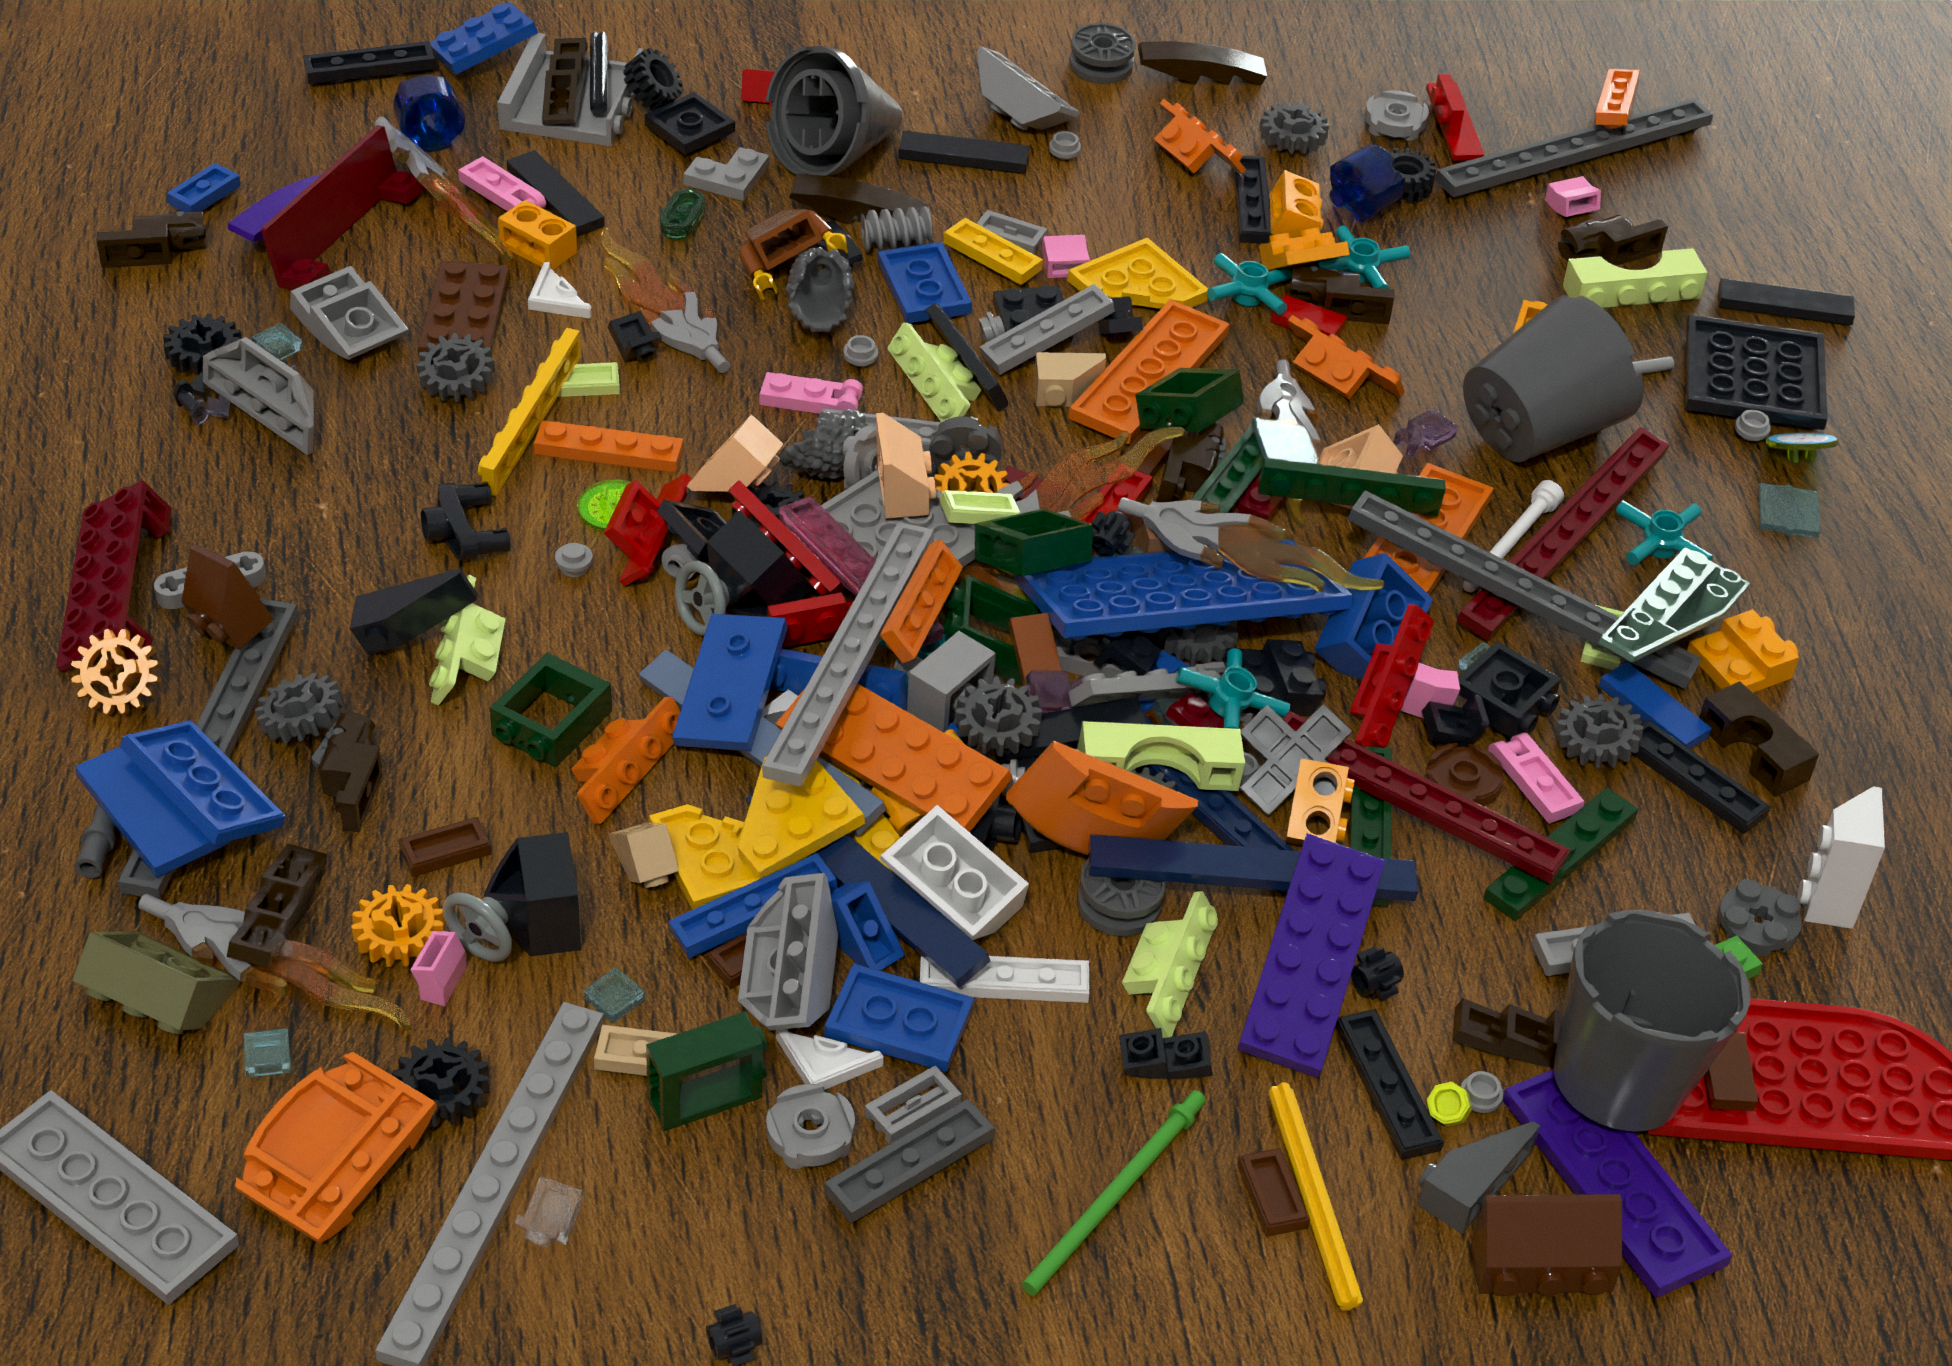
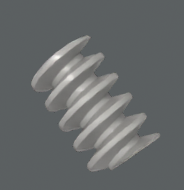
[861,206,932,253]

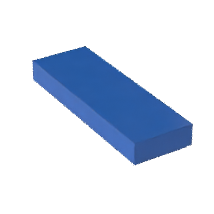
[1599,662,1712,749]

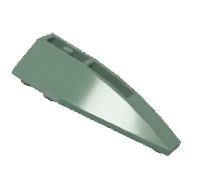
[1598,547,1750,662]

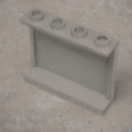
[497,33,643,147]

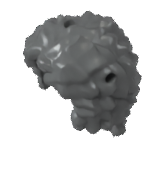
[785,247,855,333]
[778,409,868,479]

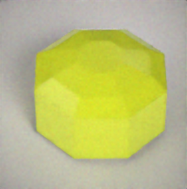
[1427,1082,1472,1127]

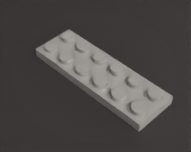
[0,1090,239,1305]

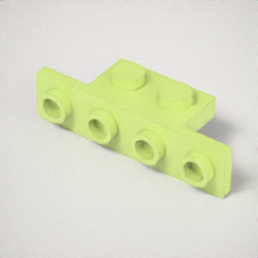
[888,322,981,422]
[429,575,505,706]
[1122,891,1218,1038]

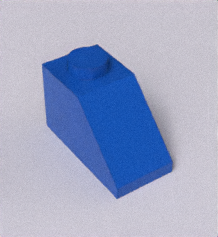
[830,881,905,971]

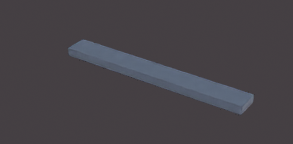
[639,649,886,836]

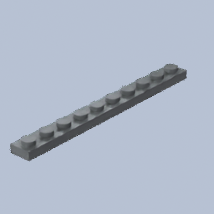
[1435,98,1713,197]
[1347,491,1702,689]
[118,598,298,900]

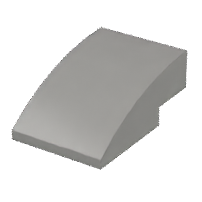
[290,266,409,360]

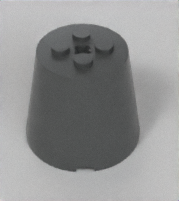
[1463,294,1644,462]
[1554,910,1750,1131]

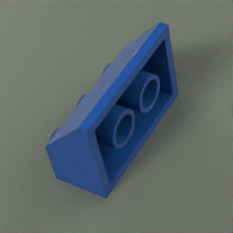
[1314,553,1433,680]

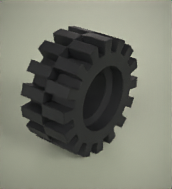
[623,48,683,111]
[1375,148,1436,204]

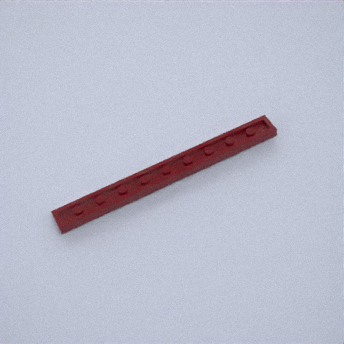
[1457,426,1670,641]

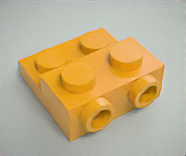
[1259,227,1350,271]
[1687,609,1799,693]

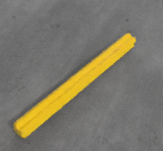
[1268,1082,1363,1311]

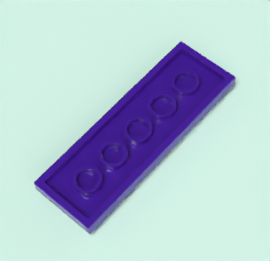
[1237,833,1385,1078]
[1503,1069,1733,1298]

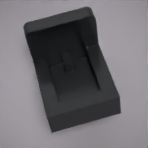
[607,311,662,363]
[1093,631,1161,676]
[1422,694,1489,748]

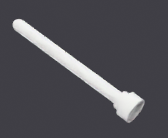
[1463,480,1564,593]

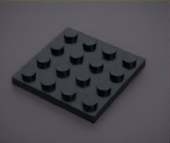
[1685,314,1828,430]

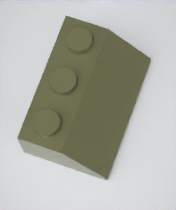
[72,931,241,1034]

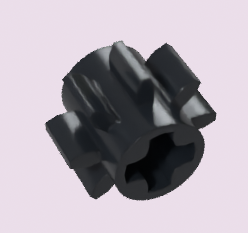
[1091,510,1135,556]
[1351,947,1404,1001]
[706,1304,763,1366]

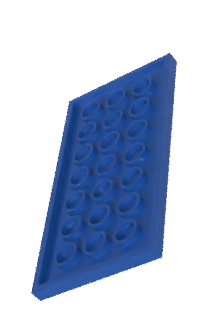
[1013,540,1353,640]

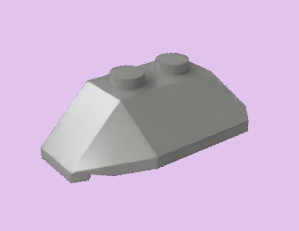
[977,46,1080,130]
[203,337,314,455]
[738,873,838,1031]

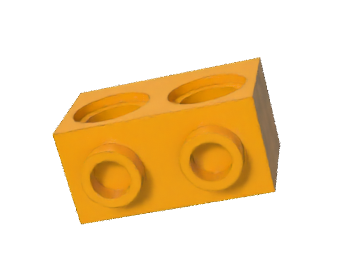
[1269,170,1324,239]
[498,200,577,270]
[1286,758,1355,846]

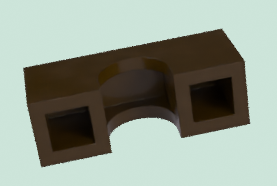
[1699,681,1819,797]

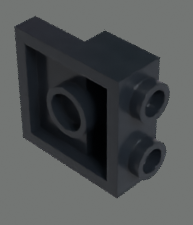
[1222,639,1326,716]
[1458,641,1561,738]

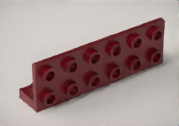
[261,125,426,290]
[56,480,172,672]

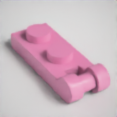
[458,156,546,211]
[759,372,863,414]
[1488,732,1585,824]

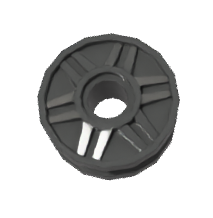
[1069,23,1136,84]
[1076,858,1166,937]

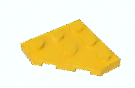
[1067,238,1209,309]
[737,756,865,880]
[649,804,805,910]

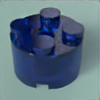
[393,75,465,152]
[1329,144,1404,222]

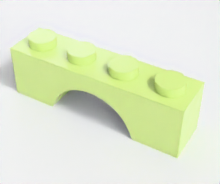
[1563,248,1708,308]
[1077,721,1245,791]

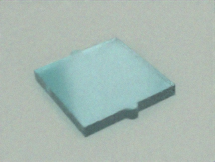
[1251,417,1319,464]
[1758,483,1820,538]

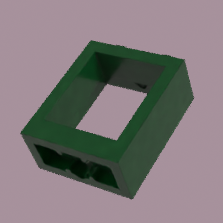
[1135,368,1244,431]
[975,509,1093,577]
[942,575,1042,686]
[490,652,612,768]
[646,1012,767,1131]

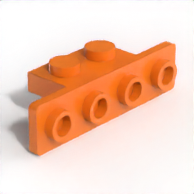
[1154,99,1246,174]
[1287,315,1405,400]
[571,697,680,824]

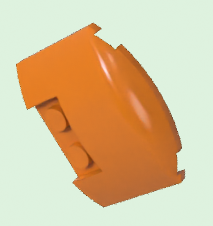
[1006,741,1198,855]
[235,1052,437,1244]

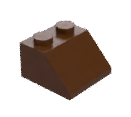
[181,544,274,650]

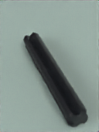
[590,31,607,114]

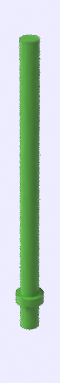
[1022,1090,1206,1296]

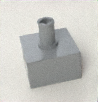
[894,631,996,732]

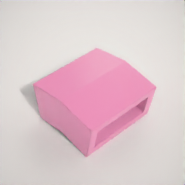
[1545,176,1601,217]
[1041,235,1090,278]
[1400,663,1460,719]
[410,931,467,1007]

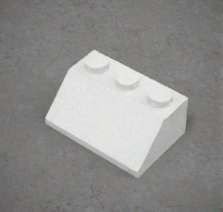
[1797,786,1885,929]
[880,805,1029,940]

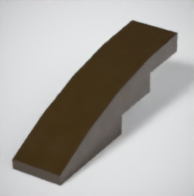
[542,38,588,125]
[1138,41,1267,85]
[789,174,929,224]
[227,844,327,968]
[1452,998,1563,1068]

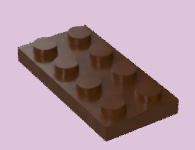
[418,261,510,356]

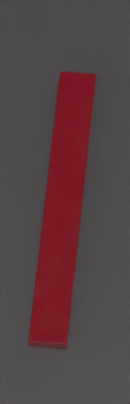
[1283,711,1571,884]

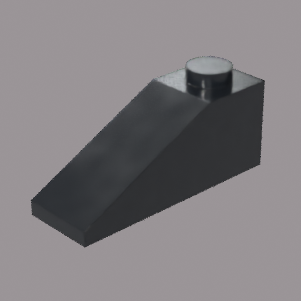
[350,568,478,655]

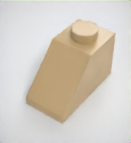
[1034,352,1106,407]
[608,822,679,888]

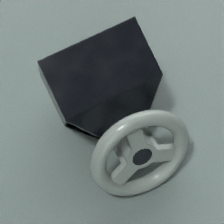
[675,510,813,636]
[443,832,581,962]

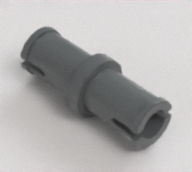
[74,804,116,878]

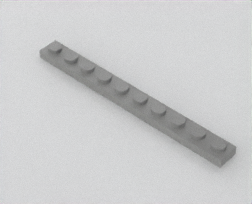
[762,522,934,787]
[375,1002,604,1366]

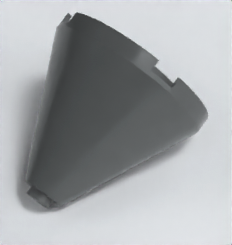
[765,46,902,176]

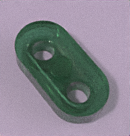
[660,189,705,240]

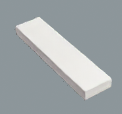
[920,956,1089,1003]

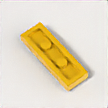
[943,218,1043,285]

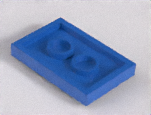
[430,2,538,75]
[877,242,972,323]
[824,963,974,1072]

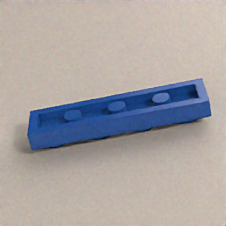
[770,649,907,710]
[668,853,838,959]

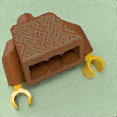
[740,209,848,300]

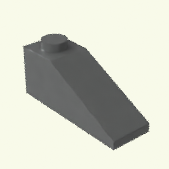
[1418,1121,1541,1235]

